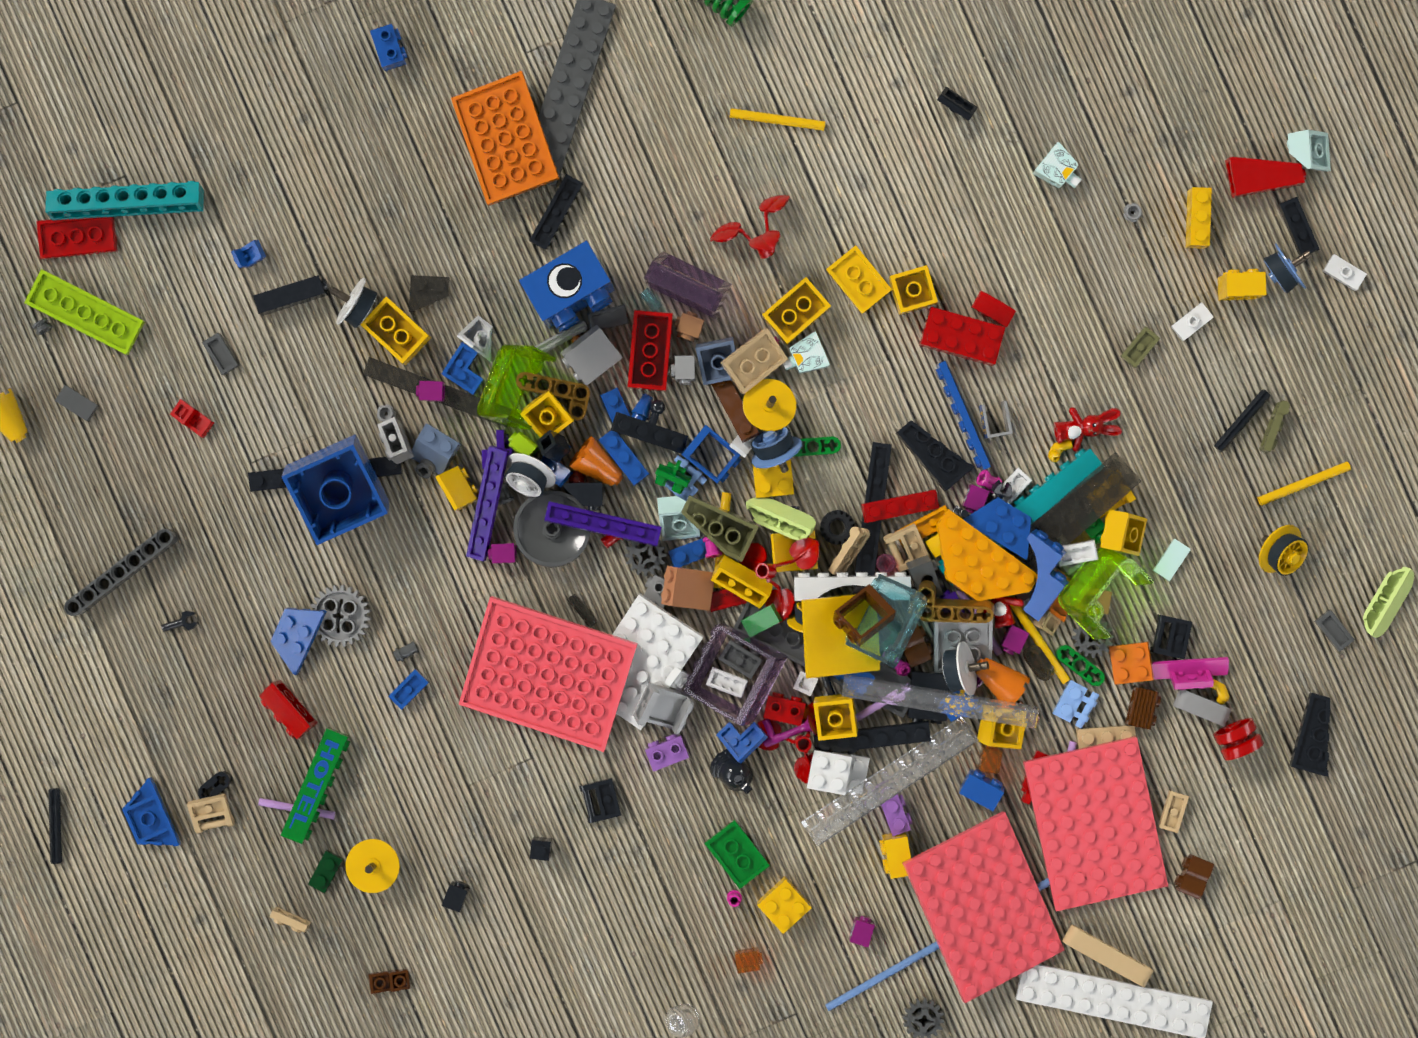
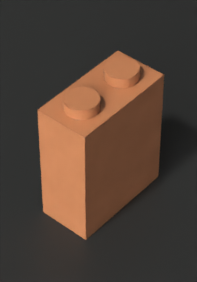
[661,566,714,611]

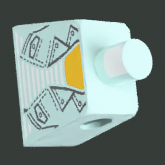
[1032,142,1082,188]
[783,331,830,374]

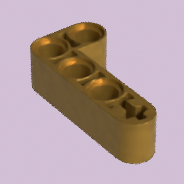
[516,372,590,421]
[917,580,995,623]

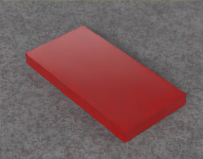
[36,217,118,260]

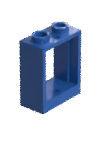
[681,425,742,484]

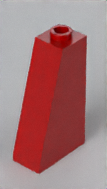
[1225,157,1306,198]

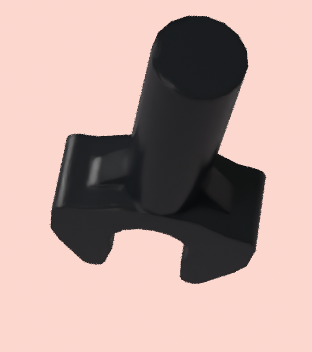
[991,480,1012,499]
[952,505,969,519]
[161,611,199,632]

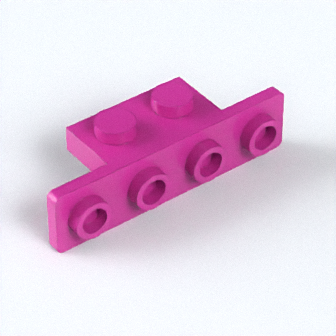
[1152,657,1229,690]

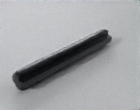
[1214,390,1271,452]
[48,788,62,864]

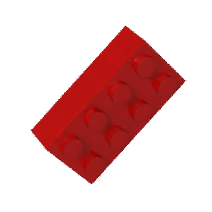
[919,307,1006,366]
[627,310,673,392]

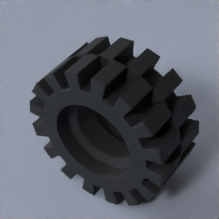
[820,510,855,545]

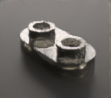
[1023,644,1055,681]

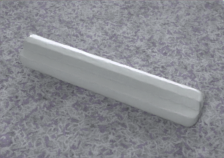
[535,321,588,355]

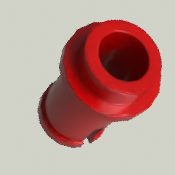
[601,535,623,549]

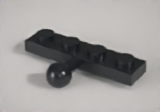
[611,400,688,454]

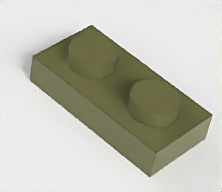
[1120,326,1160,368]

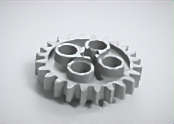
[310,585,372,647]

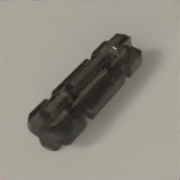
[567,594,597,628]

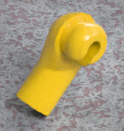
[1048,440,1073,462]
[1210,679,1230,705]

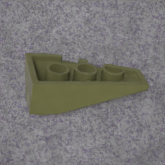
[681,495,759,562]

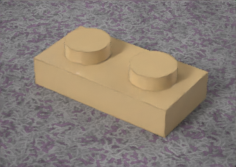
[1158,790,1189,833]
[270,907,311,933]

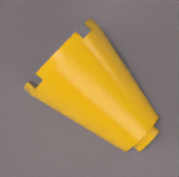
[0,388,28,443]

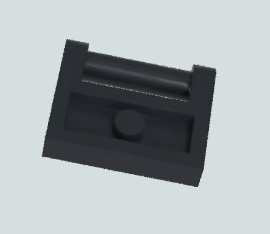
[1150,614,1193,659]
[579,778,622,823]

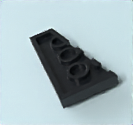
[895,420,974,492]
[1289,692,1330,777]

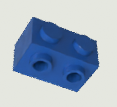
[370,24,408,71]
[959,769,1005,811]

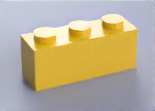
[1185,187,1212,249]
[711,555,773,609]

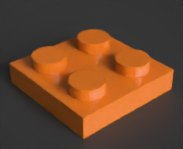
[1109,641,1154,685]

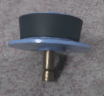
[1264,243,1312,294]
[751,427,802,473]

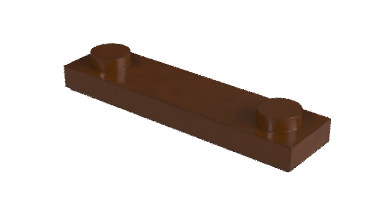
[711,380,759,443]

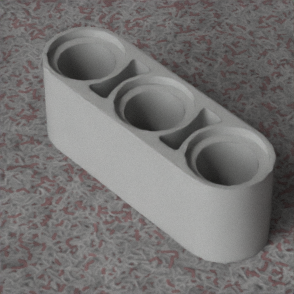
[1173,690,1232,727]

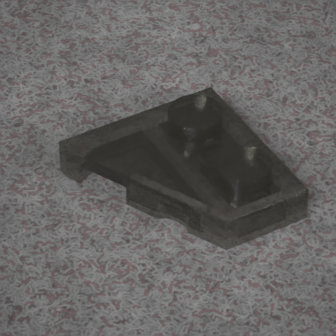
[409,275,450,313]

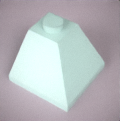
[1287,129,1331,172]
[657,496,700,541]

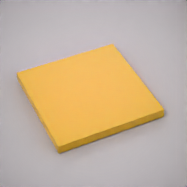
[801,594,880,678]

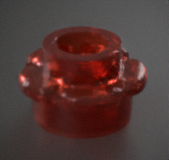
[569,471,586,483]

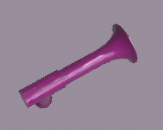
[762,715,817,748]

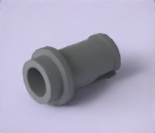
[393,641,419,662]

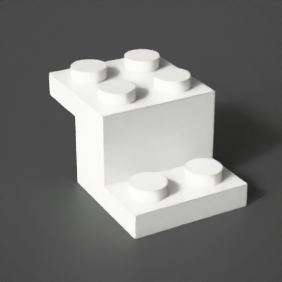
[807,749,870,796]

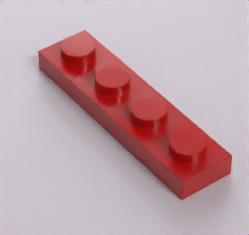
[861,489,939,523]

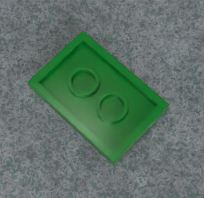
[704,819,770,889]

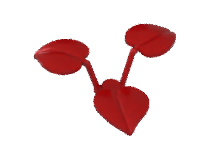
[710,195,790,259]
[738,538,819,623]
[757,702,817,783]

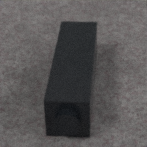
[253,275,329,316]

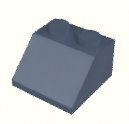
[696,337,736,385]
[412,423,462,475]

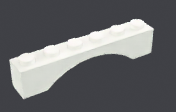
[794,572,911,601]

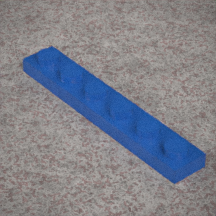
[935,361,991,470]

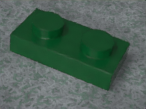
[308,850,344,894]

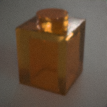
[978,746,1003,774]
[735,947,764,974]

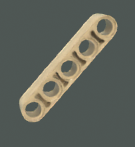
[1062,924,1154,988]

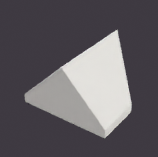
[457,315,493,362]

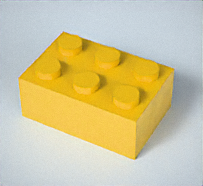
[762,277,831,346]
[360,296,432,365]

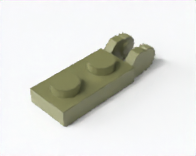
[1259,400,1290,453]

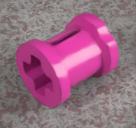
[976,470,1002,494]
[703,537,722,558]

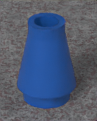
[631,394,653,421]

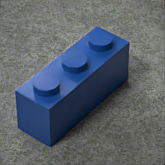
[599,430,650,486]

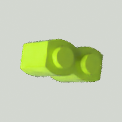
[508,431,539,457]

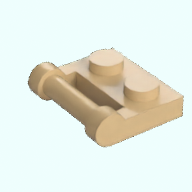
[883,524,930,572]
[187,793,235,834]

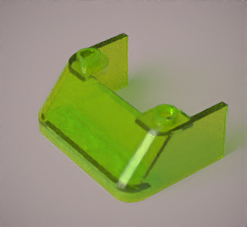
[477,344,556,430]
[1058,548,1154,639]

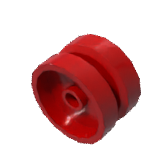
[1213,718,1264,761]

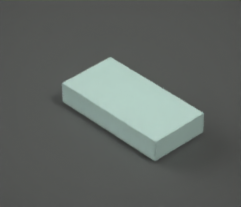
[1152,539,1191,581]

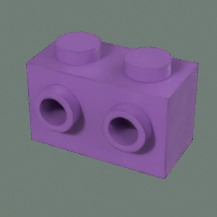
[645,734,690,772]
[878,791,913,836]

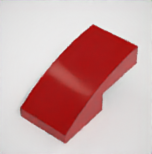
[971,291,1016,327]
[170,399,214,438]

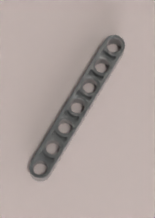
[64,529,178,616]

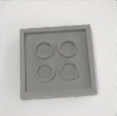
[934,619,993,673]

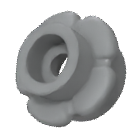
[1123,203,1142,222]
[377,404,396,422]

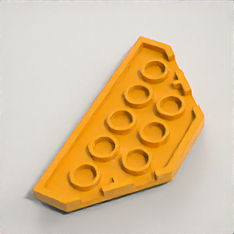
[936,509,1038,601]

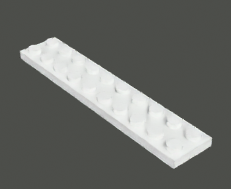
[1015,964,1213,1038]

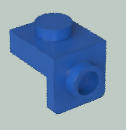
[231,240,266,268]

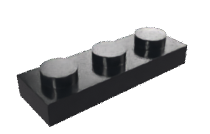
[1278,197,1320,256]

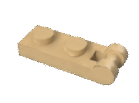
[828,527,870,575]

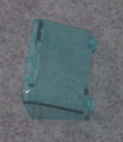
[845,574,927,669]

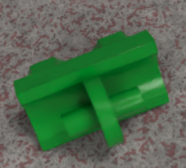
[655,460,692,494]

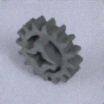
[625,540,667,576]
[1072,616,1114,658]
[902,997,945,1038]

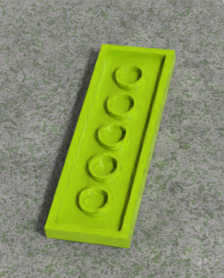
[24,269,145,355]

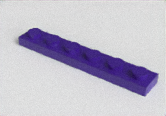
[466,446,509,562]
[544,501,662,546]

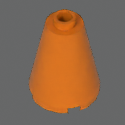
[569,436,623,486]
[975,658,1030,708]

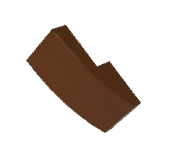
[368,969,410,994]

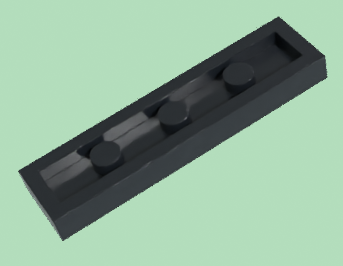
[529,174,583,251]

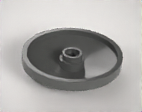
[513,491,590,568]

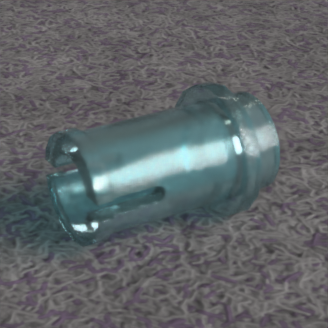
[639,288,663,312]

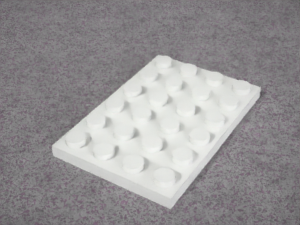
[612,594,704,730]

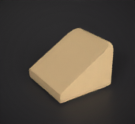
[1033,611,1061,636]

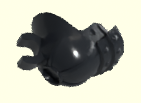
[710,749,753,794]

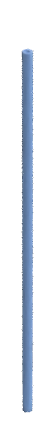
[825,878,1050,1011]

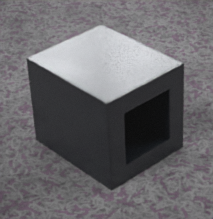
[537,430,571,462]
[530,836,553,861]
[442,880,470,913]

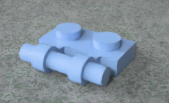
[665,455,707,501]
[1052,680,1099,729]

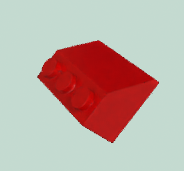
[259,680,318,739]

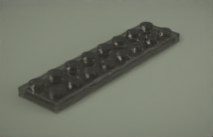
[1004,451,1142,573]

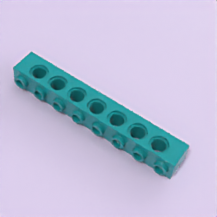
[45,181,204,220]

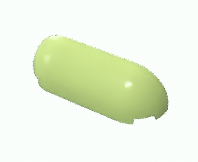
[746,497,816,540]
[1363,567,1414,638]

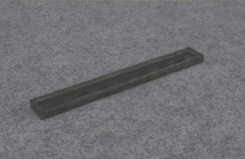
[363,357,513,428]

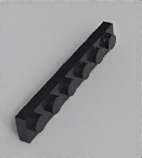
[813,721,931,753]

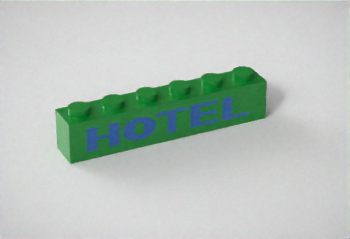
[280,727,351,844]

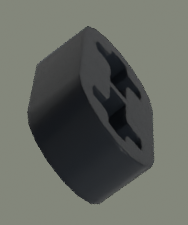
[198,771,232,799]

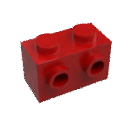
[763,692,806,726]

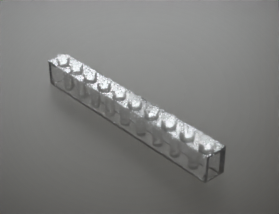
[841,674,1039,729]
[801,717,979,847]

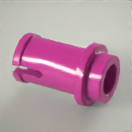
[887,653,910,676]
[727,890,742,907]

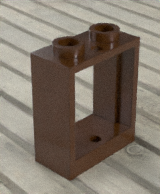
[833,584,896,647]

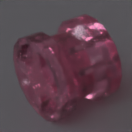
[876,554,895,573]

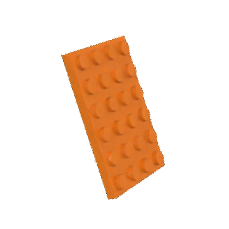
[451,71,560,206]

